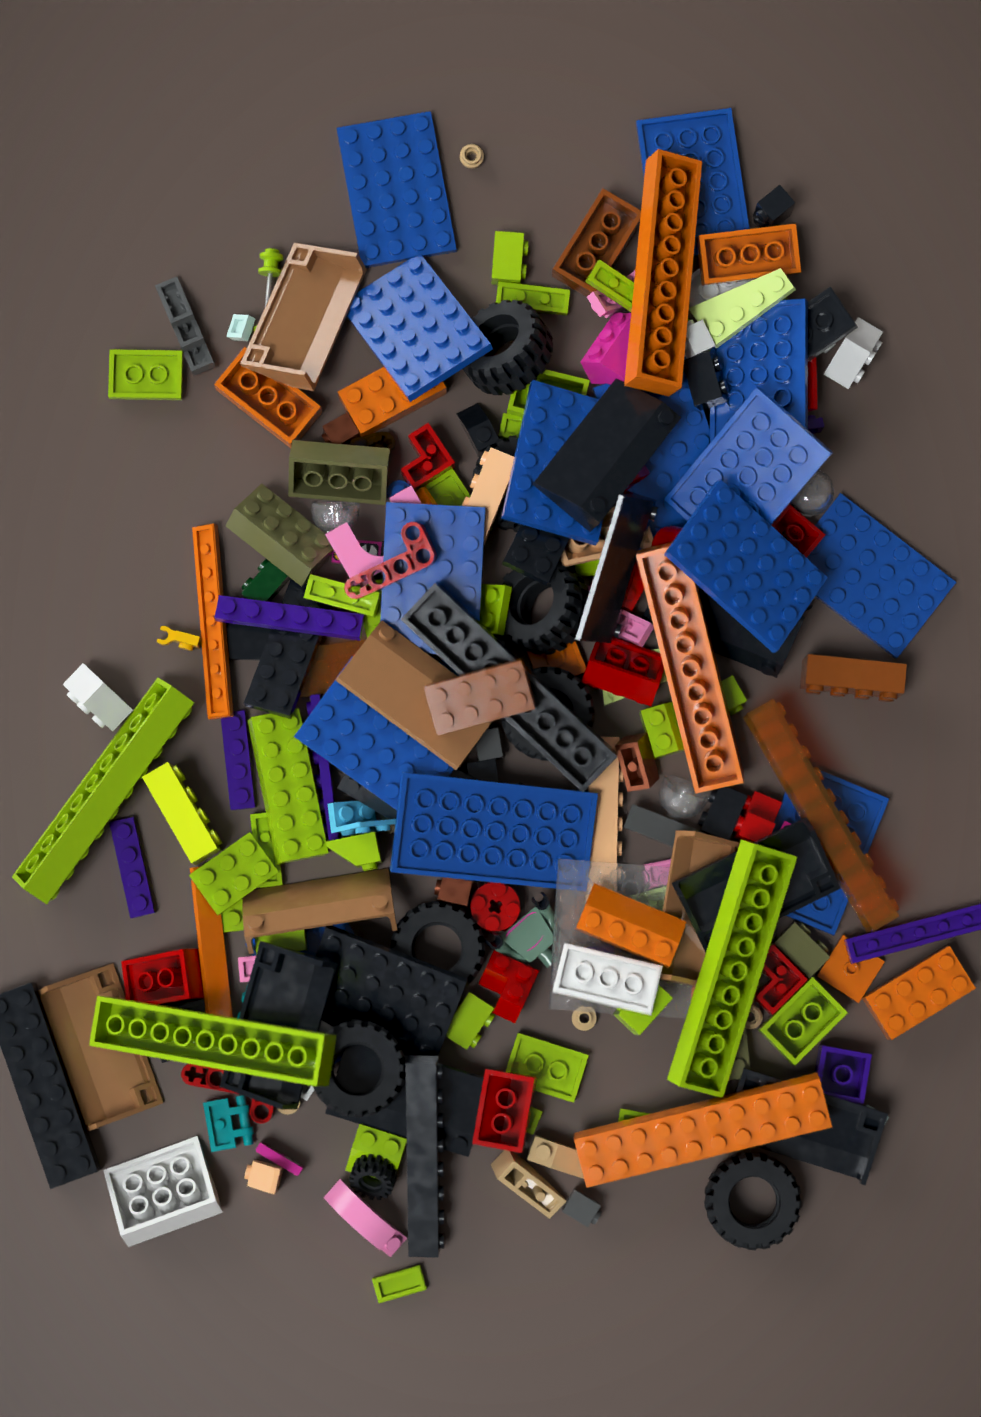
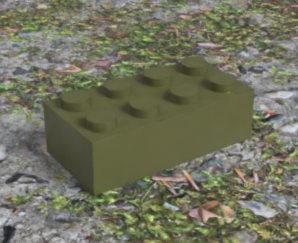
[288,440,390,505]
[226,483,334,587]

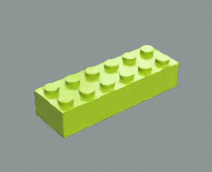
[248,708,329,865]

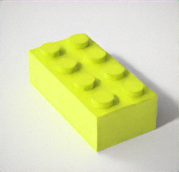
[142,762,222,865]

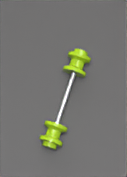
[253,248,284,331]

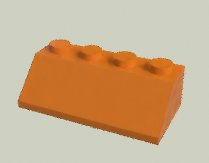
[575,883,687,968]

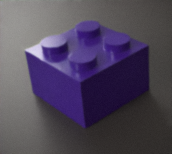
[814,1045,872,1104]

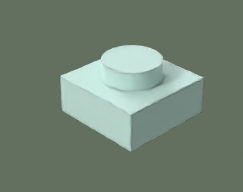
[226,314,255,341]

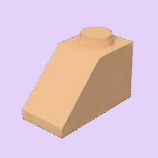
[244,1160,283,1194]

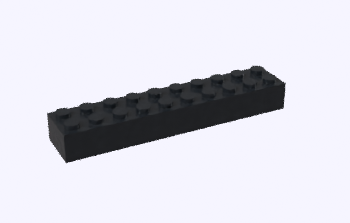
[401,581,618,793]

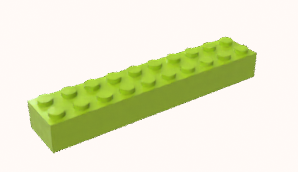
[12,678,194,905]
[667,839,797,1098]
[89,996,337,1086]

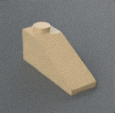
[527,1135,584,1179]
[491,1150,566,1219]

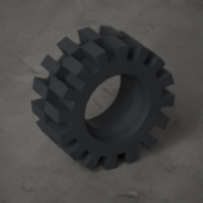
[349,1154,397,1200]

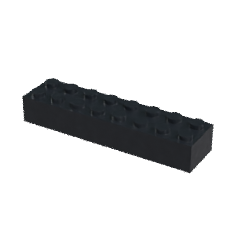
[0,982,102,1189]

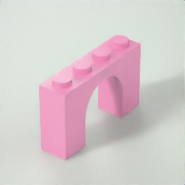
[325,486,422,588]

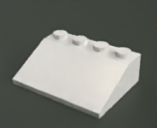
[103,1136,223,1247]

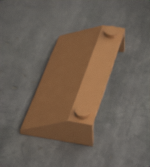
[240,243,367,391]
[336,620,492,770]
[654,831,740,987]
[243,868,397,954]
[37,963,163,1132]

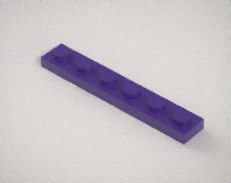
[214,595,365,641]
[306,694,340,841]
[844,904,981,964]

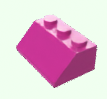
[580,313,631,385]

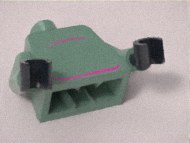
[485,892,558,968]

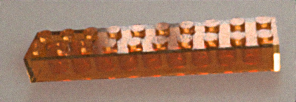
[743,699,900,932]

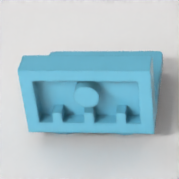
[327,801,396,837]

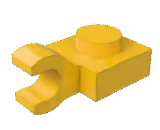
[157,626,202,651]

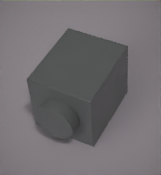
[476,725,503,761]
[562,1188,602,1227]

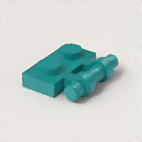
[203,1095,255,1152]

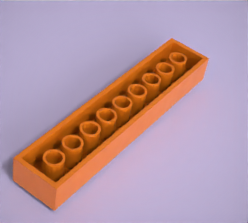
[624,149,702,397]
[636,542,745,794]
[574,1072,832,1188]

